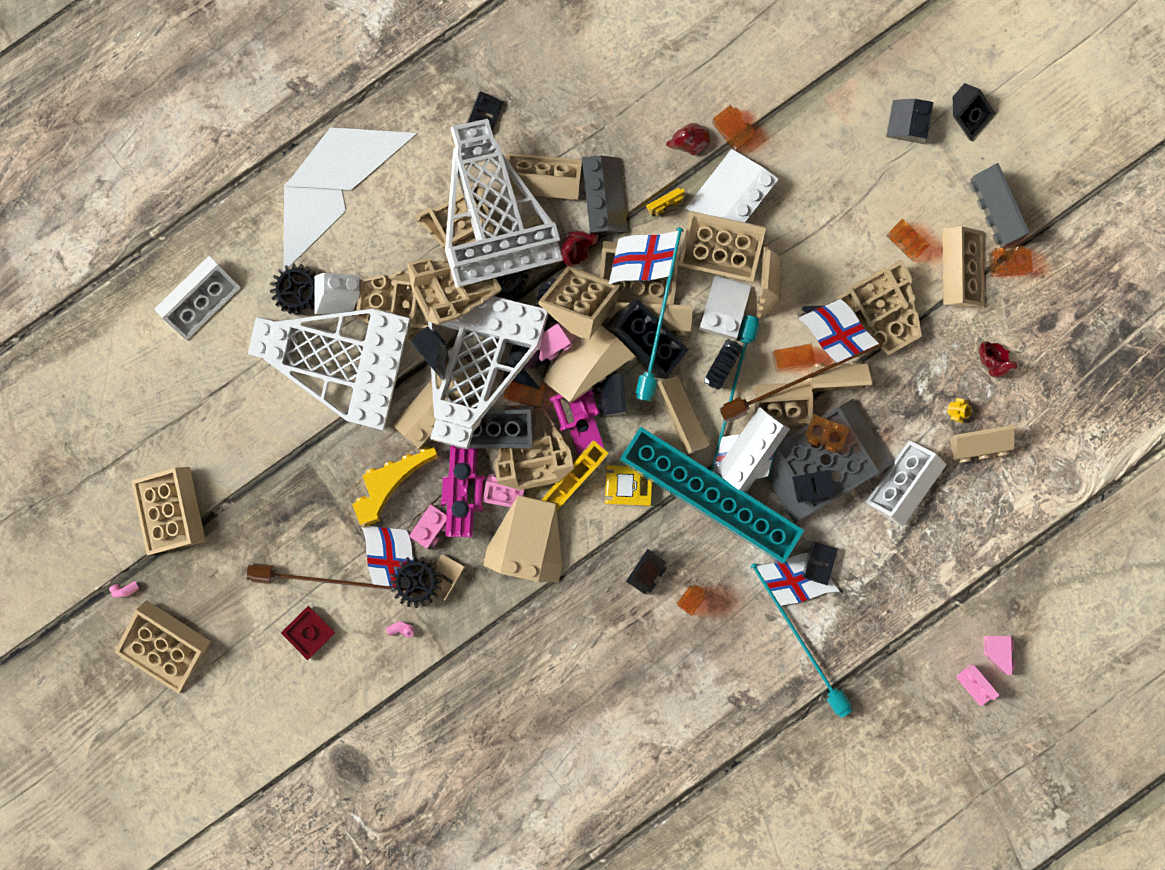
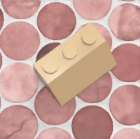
[808,361,872,392]
[392,382,453,450]
[753,382,813,427]
[950,425,1015,463]

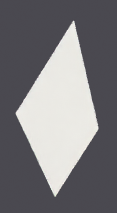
[285,127,417,190]
[283,182,346,272]

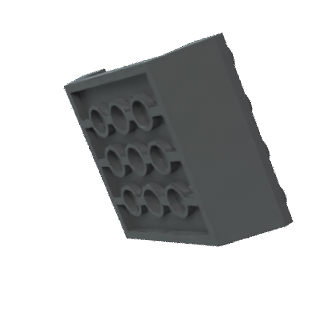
[766,399,893,523]

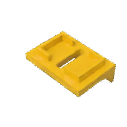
[646,188,685,216]

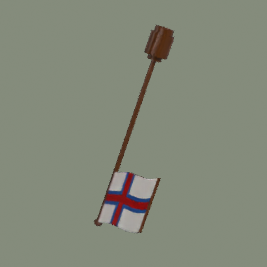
[719,299,883,422]
[247,526,423,595]

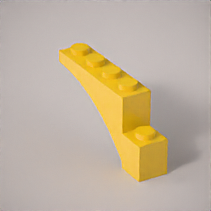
[541,441,609,511]
[352,447,439,528]

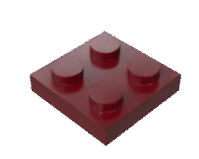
[281,606,336,660]

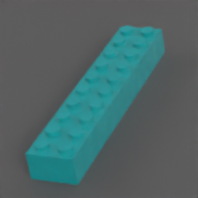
[618,426,804,564]

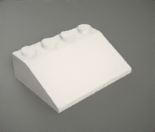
[685,149,778,223]

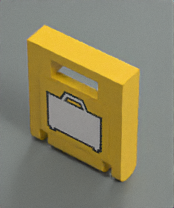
[605,465,652,506]

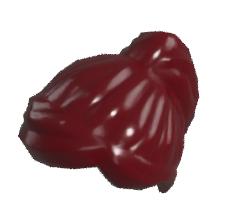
[666,123,710,155]
[561,231,598,267]
[978,341,1018,378]

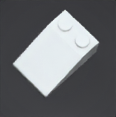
[699,276,751,341]

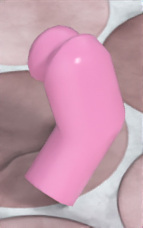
[109,581,139,598]
[386,621,415,638]

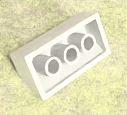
[155,256,241,340]
[716,407,790,492]
[866,440,947,527]

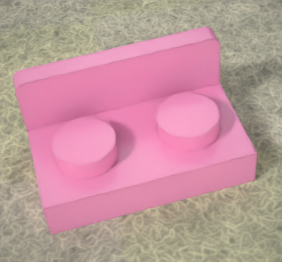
[483,473,524,507]
[409,504,447,549]
[956,664,1000,706]

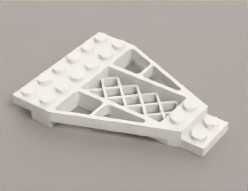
[445,119,563,288]
[428,296,549,450]
[248,308,411,430]

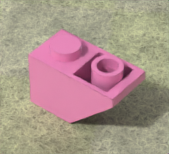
[539,322,577,361]
[984,636,1015,675]

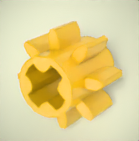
[948,398,972,423]

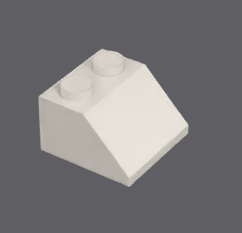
[315,273,359,316]

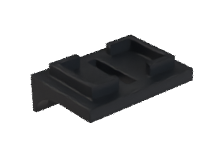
[466,91,504,131]
[792,470,837,504]
[801,540,838,586]

